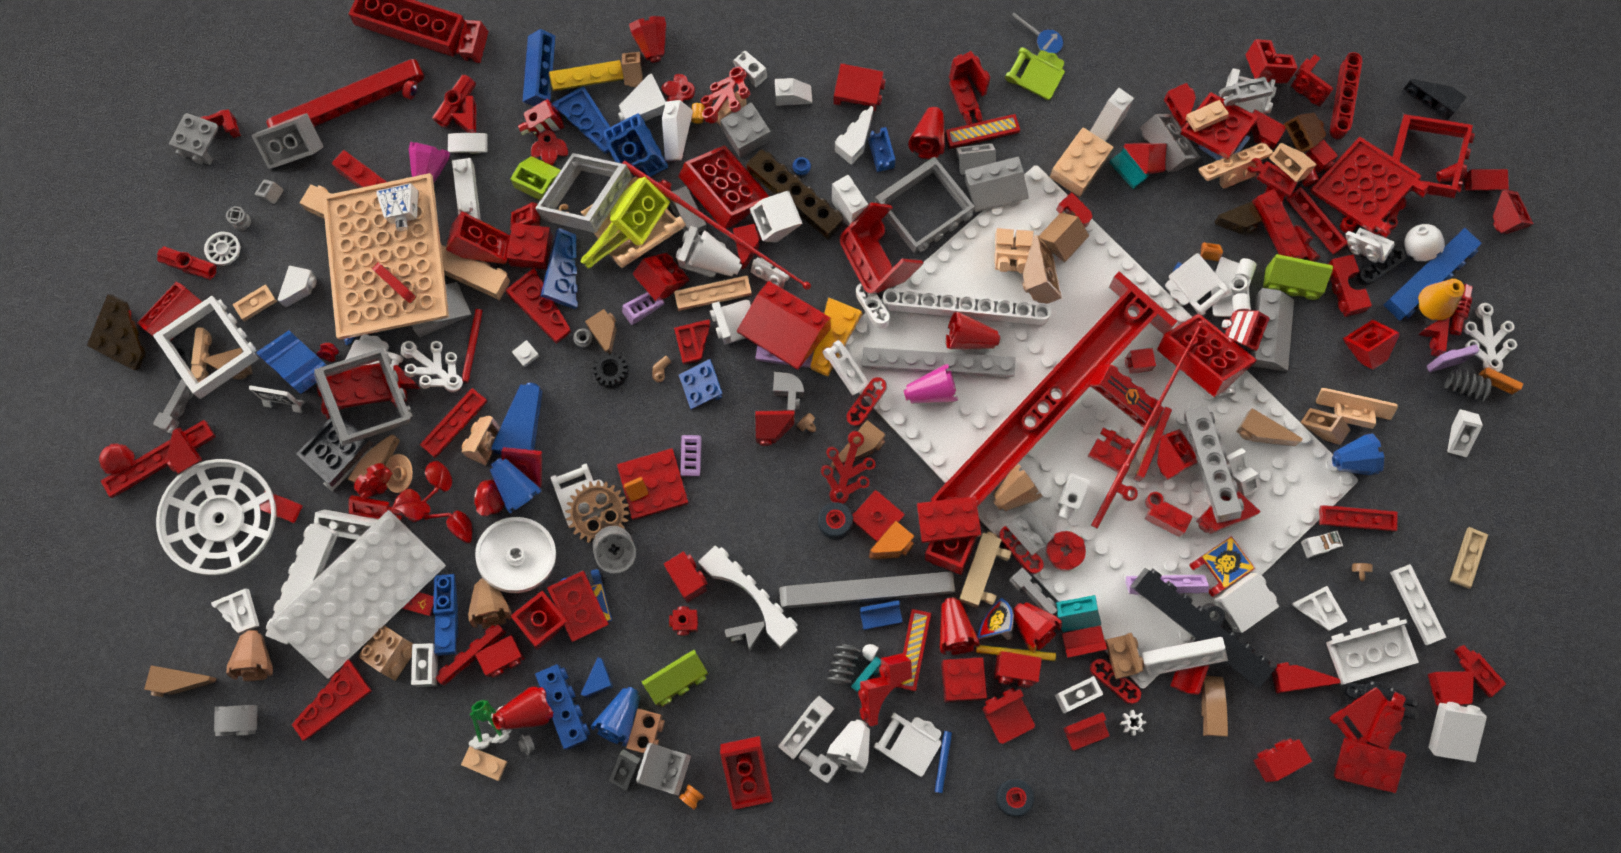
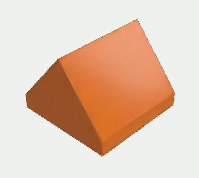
[1200,242,1223,261]

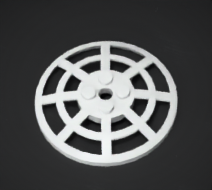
[156,459,276,575]

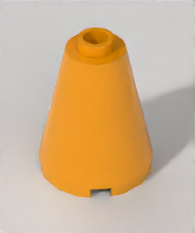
[1418,279,1465,320]

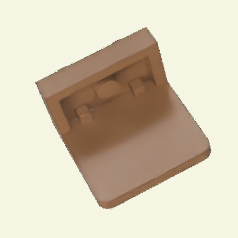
[359,625,413,681]

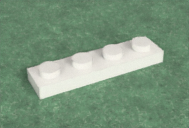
[1390,564,1446,645]

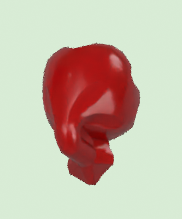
[474,479,505,516]

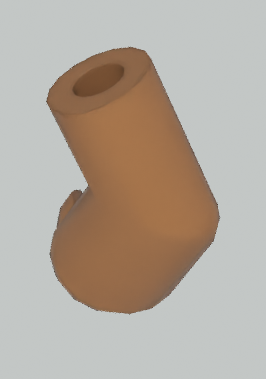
[652,355,672,382]

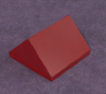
[1123,143,1167,174]

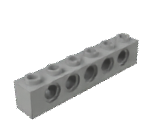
[1184,406,1244,523]

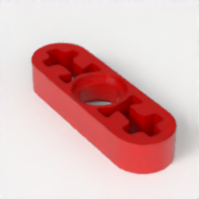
[372,262,417,304]
[847,377,887,426]
[998,526,1044,574]
[1090,659,1141,704]

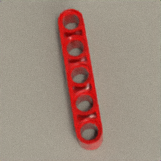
[1330,52,1362,139]

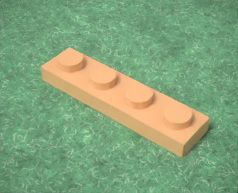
[674,276,752,311]

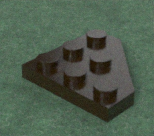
[87,294,146,370]

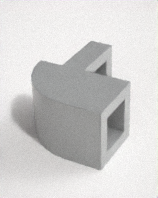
[773,372,804,415]

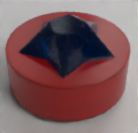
[402,80,418,100]

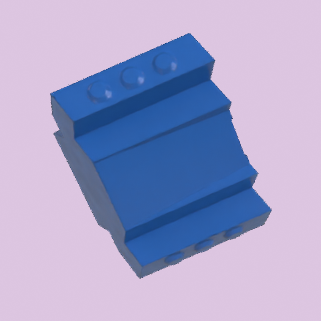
[603,113,668,178]
[256,330,327,394]

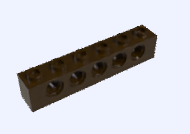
[746,149,844,240]

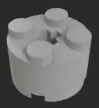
[214,705,258,736]

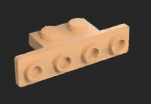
[1199,143,1273,189]
[1316,388,1398,429]

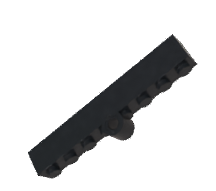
[1130,568,1274,688]

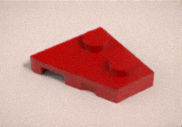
[674,319,710,365]

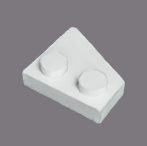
[1292,586,1347,631]
[211,589,259,633]

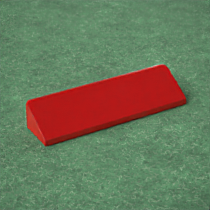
[1286,187,1348,255]

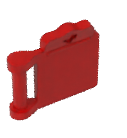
[1329,687,1402,743]

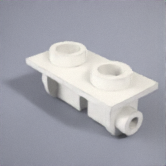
[750,257,790,289]

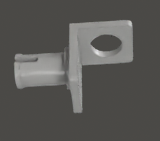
[799,749,839,783]

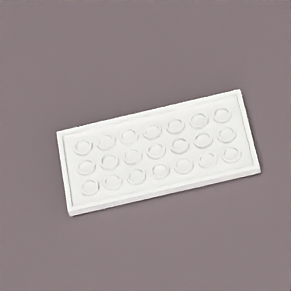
[269,510,446,679]

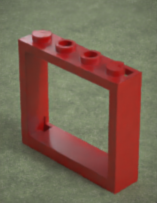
[1393,114,1475,199]

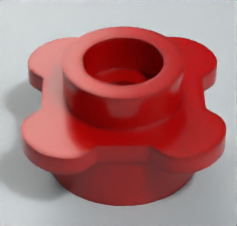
[317,343,339,362]

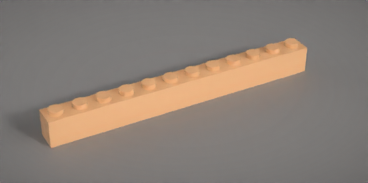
[300,185,510,300]

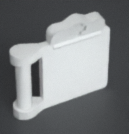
[1165,253,1231,316]
[345,334,404,371]
[551,463,611,526]
[873,713,941,776]

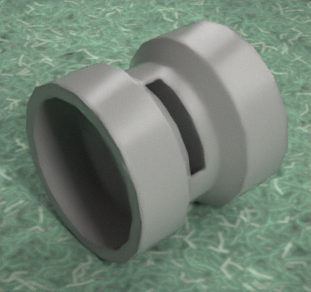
[226,206,251,231]

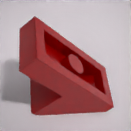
[451,96,477,133]
[510,202,540,230]
[1419,317,1450,357]
[391,365,419,407]

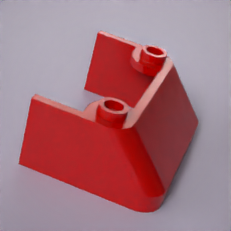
[840,202,924,294]

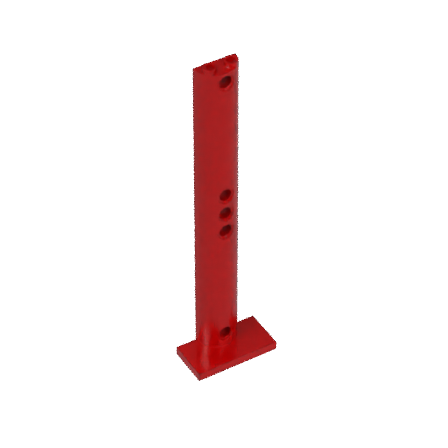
[931,271,1177,507]

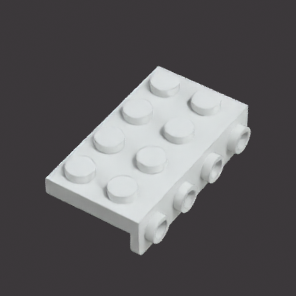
[1326,617,1419,685]

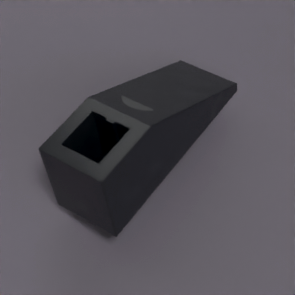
[1403,79,1467,120]

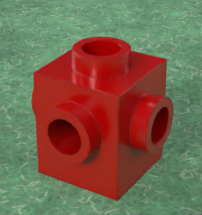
[669,606,698,636]

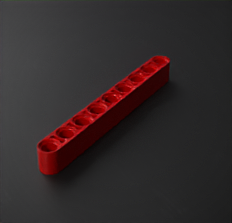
[266,59,424,128]

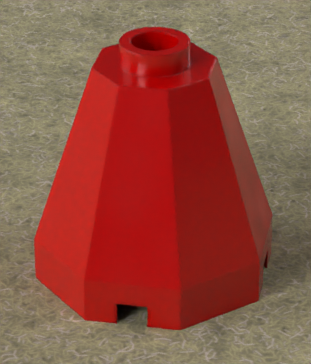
[629,16,667,63]
[1013,602,1062,653]

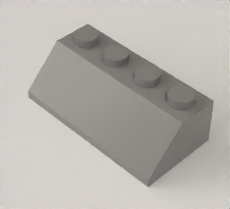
[1250,288,1294,372]

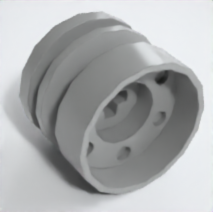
[593,526,636,573]

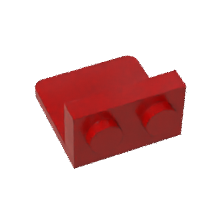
[949,51,990,97]
[1291,54,1333,106]
[982,688,1035,744]

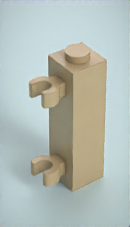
[959,532,1012,608]

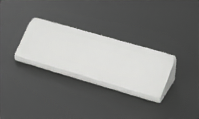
[1142,637,1228,676]

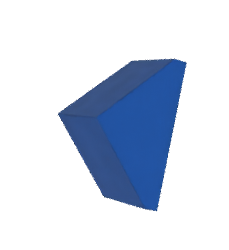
[581,657,613,697]

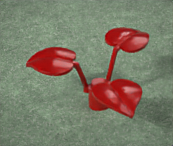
[392,460,472,544]

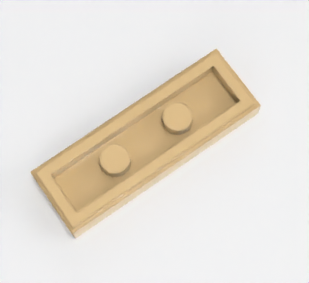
[1450,527,1488,589]

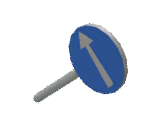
[1012,13,1063,54]

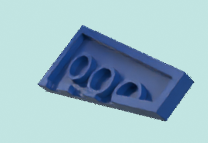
[552,86,610,154]
[541,228,578,309]

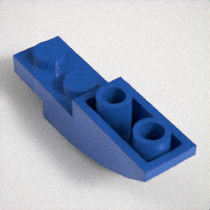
[433,574,458,656]

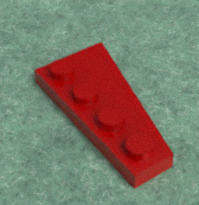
[292,659,372,741]

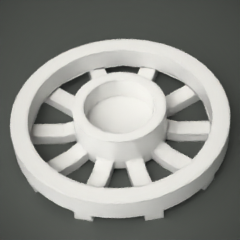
[204,232,241,266]

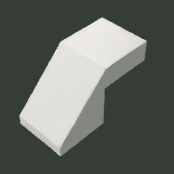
[1225,448,1261,497]

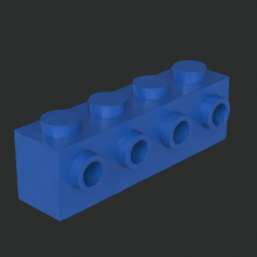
[523,29,555,106]
[535,664,590,750]

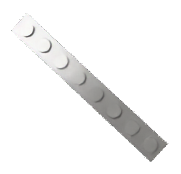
[862,347,1016,377]

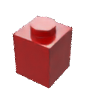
[1306,139,1338,173]
[1125,348,1156,374]

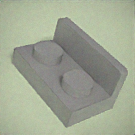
[1006,508,1054,556]

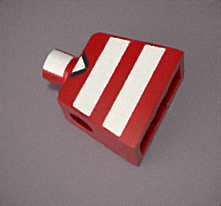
[518,99,565,137]
[1222,311,1270,351]

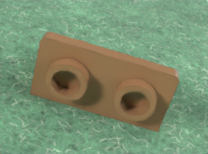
[1105,632,1144,679]

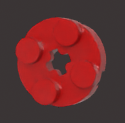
[354,463,393,499]
[1046,531,1086,571]

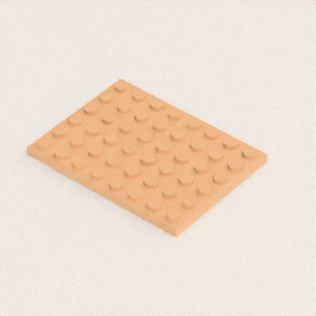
[322,173,449,340]

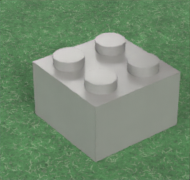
[720,103,771,158]

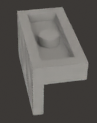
[956,143,996,175]

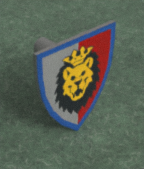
[978,598,1014,640]

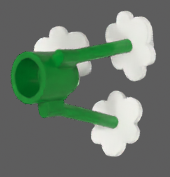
[469,700,512,749]

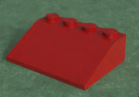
[678,145,769,229]
[737,281,831,370]
[1157,314,1257,397]

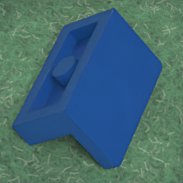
[860,601,902,630]

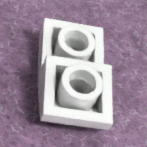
[448,133,487,154]

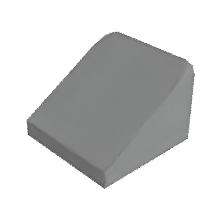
[255,179,283,204]

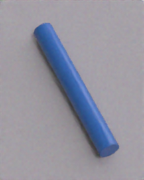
[935,731,952,793]

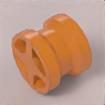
[679,784,704,810]

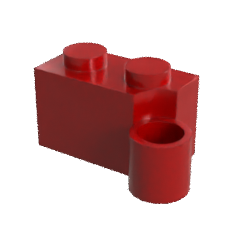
[1144,492,1193,537]

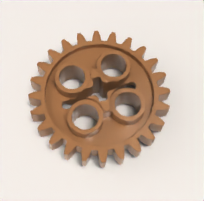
[565,480,629,543]

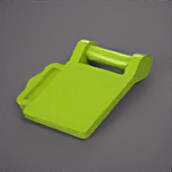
[1005,47,1065,100]

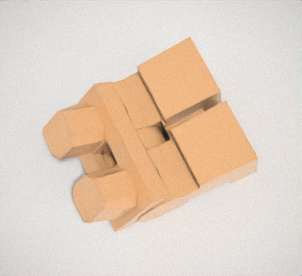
[994,228,1034,273]

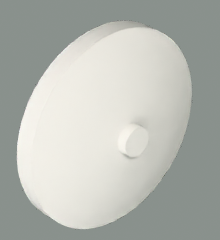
[476,517,556,593]

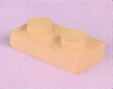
[1186,100,1229,132]
[232,285,277,322]
[461,746,507,781]

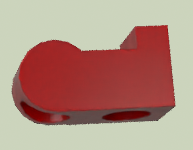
[1056,192,1092,228]

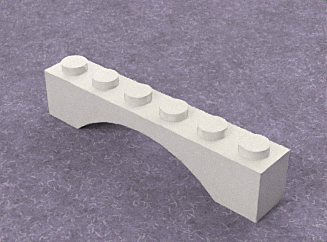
[698,546,798,649]

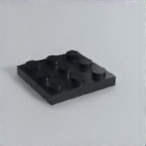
[296,416,373,487]

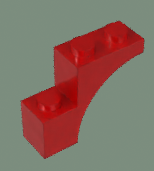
[858,653,912,726]

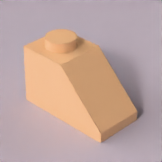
[1269,143,1317,182]

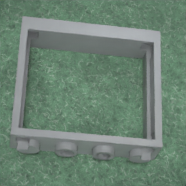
[535,153,633,233]
[875,157,975,254]
[314,348,412,446]

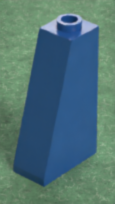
[491,383,543,455]

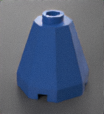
[1332,433,1384,475]

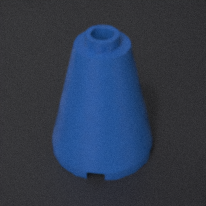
[490,458,541,513]
[591,687,640,746]

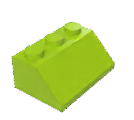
[1263,254,1333,300]
[642,650,709,707]

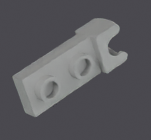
[153,379,194,434]
[1009,568,1057,615]

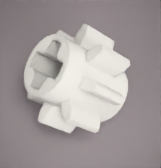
[1119,710,1146,736]

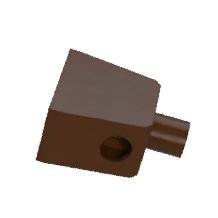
[1284,113,1326,152]

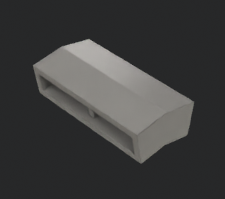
[667,186,707,233]

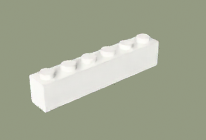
[265,524,339,644]

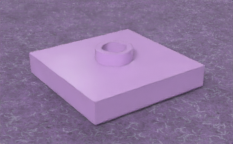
[1427,344,1480,372]

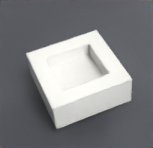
[512,340,539,368]

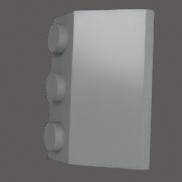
[1140,114,1201,172]
[965,156,1029,212]

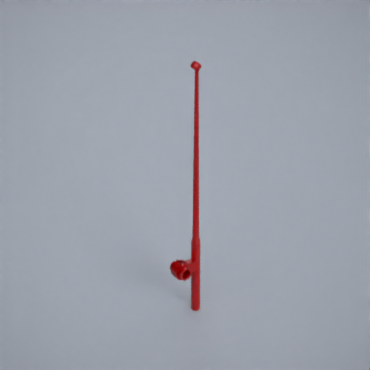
[622,161,811,290]
[1091,320,1207,529]

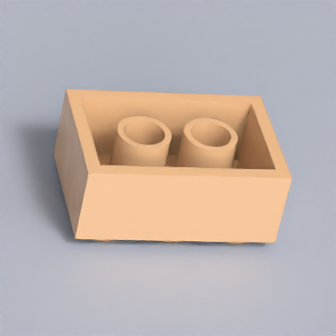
[1050,128,1114,197]

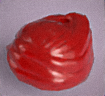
[99,443,135,474]

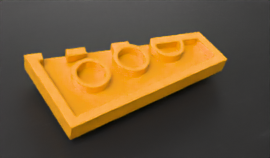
[810,297,862,376]

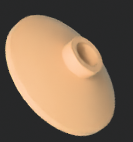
[386,454,413,493]

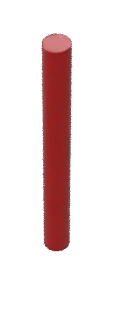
[462,309,483,383]

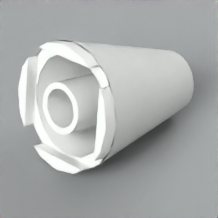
[688,231,742,276]

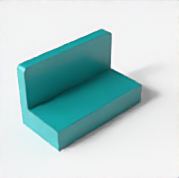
[1109,147,1149,189]
[1056,595,1102,632]

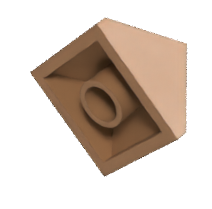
[1039,213,1089,262]

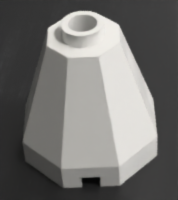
[826,720,870,773]

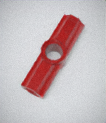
[432,75,476,128]
[157,246,217,280]

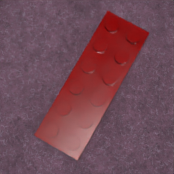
[348,0,464,57]

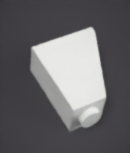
[618,74,666,121]
[1090,88,1134,142]

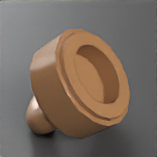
[797,413,816,432]
[1352,563,1373,582]

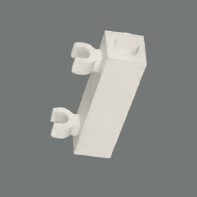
[452,158,481,220]

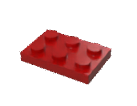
[917,496,981,543]
[547,571,609,642]
[1334,738,1406,793]

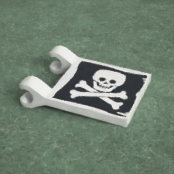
[249,386,305,413]

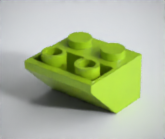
[510,156,561,201]

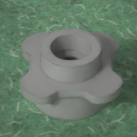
[518,734,535,756]

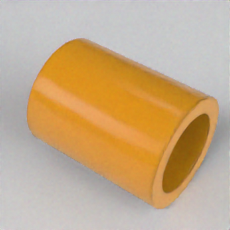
[691,103,705,124]

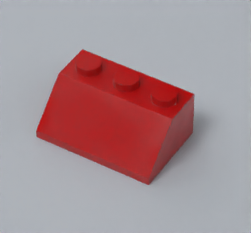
[137,281,202,341]

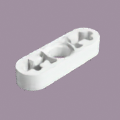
[856,283,890,329]

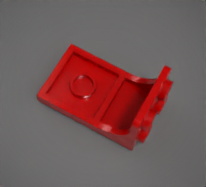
[317,363,392,419]

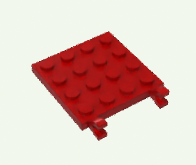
[1311,137,1429,238]

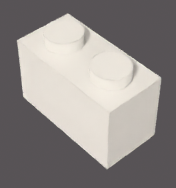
[411,643,438,687]
[1054,676,1103,714]

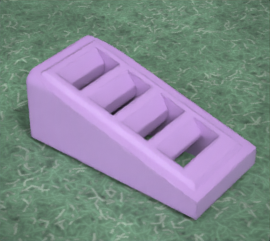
[622,292,665,325]
[681,435,702,476]

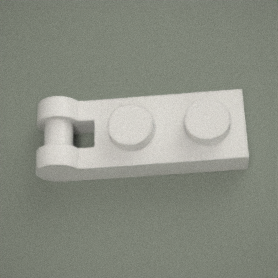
[823,340,869,395]

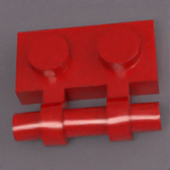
[1088,427,1135,472]

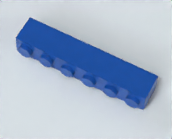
[1383,228,1482,321]

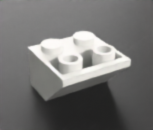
[750,191,803,242]

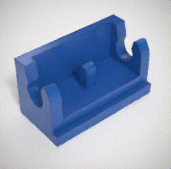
[868,127,895,172]

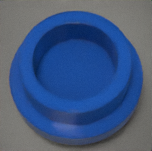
[792,157,811,175]

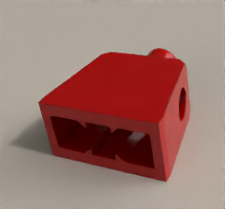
[1428,671,1474,706]

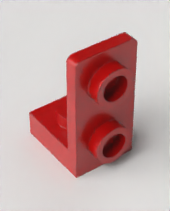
[200,109,241,138]

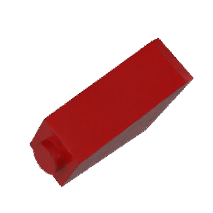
[1196,491,1261,535]

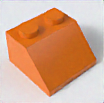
[869,521,914,560]

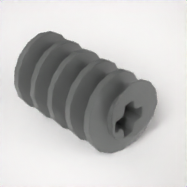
[1444,367,1491,402]
[827,644,861,688]

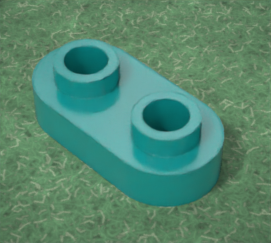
[851,656,881,692]

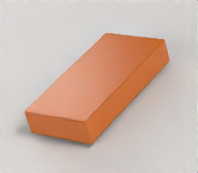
[1479,367,1523,394]

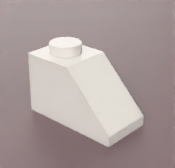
[775,78,812,106]
[278,266,317,307]
[1447,409,1483,457]

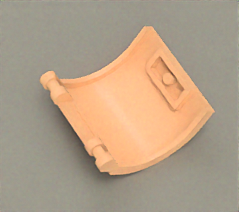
[581,176,686,268]

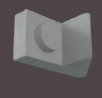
[725,621,765,651]

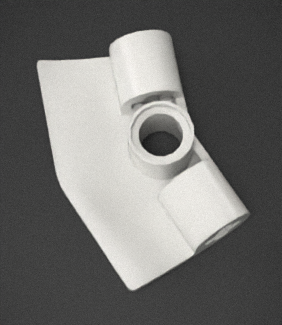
[1211,257,1257,317]

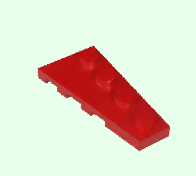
[506,268,571,344]

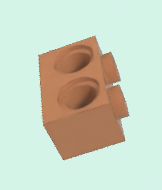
[626,709,665,753]

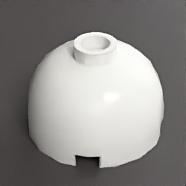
[1404,224,1445,261]

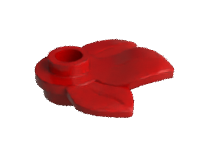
[661,74,695,102]
[531,130,568,166]

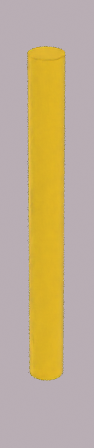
[976,645,1056,661]

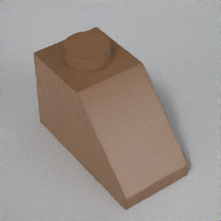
[622,52,643,87]
[585,309,617,354]
[204,348,253,380]
[1300,408,1350,445]

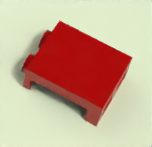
[833,64,886,111]

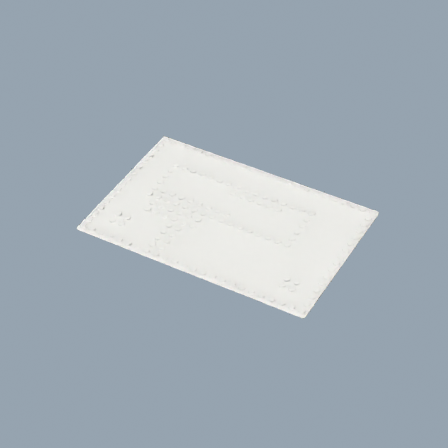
[839,166,1358,689]

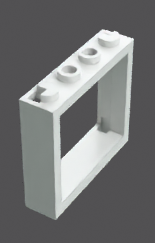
[153,296,259,399]

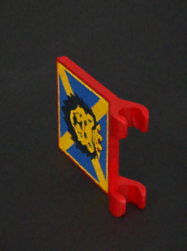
[1189,536,1255,597]

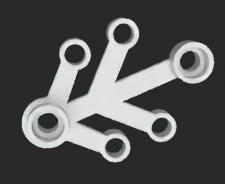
[1463,303,1517,372]
[401,341,463,392]

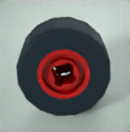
[818,502,853,539]
[996,779,1034,817]

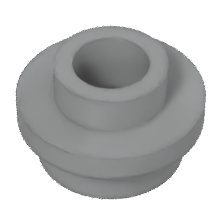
[573,329,593,347]

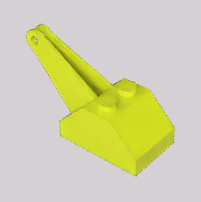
[581,177,670,268]

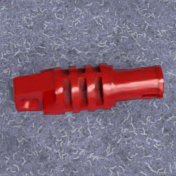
[1449,284,1472,336]

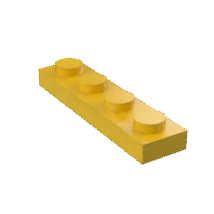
[549,60,624,91]

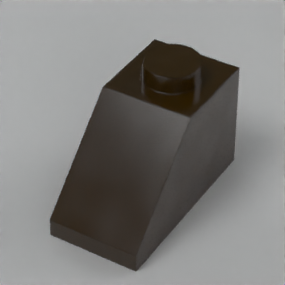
[1214,201,1262,234]

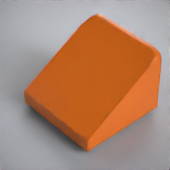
[624,477,648,501]

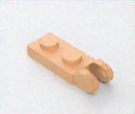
[191,328,212,382]

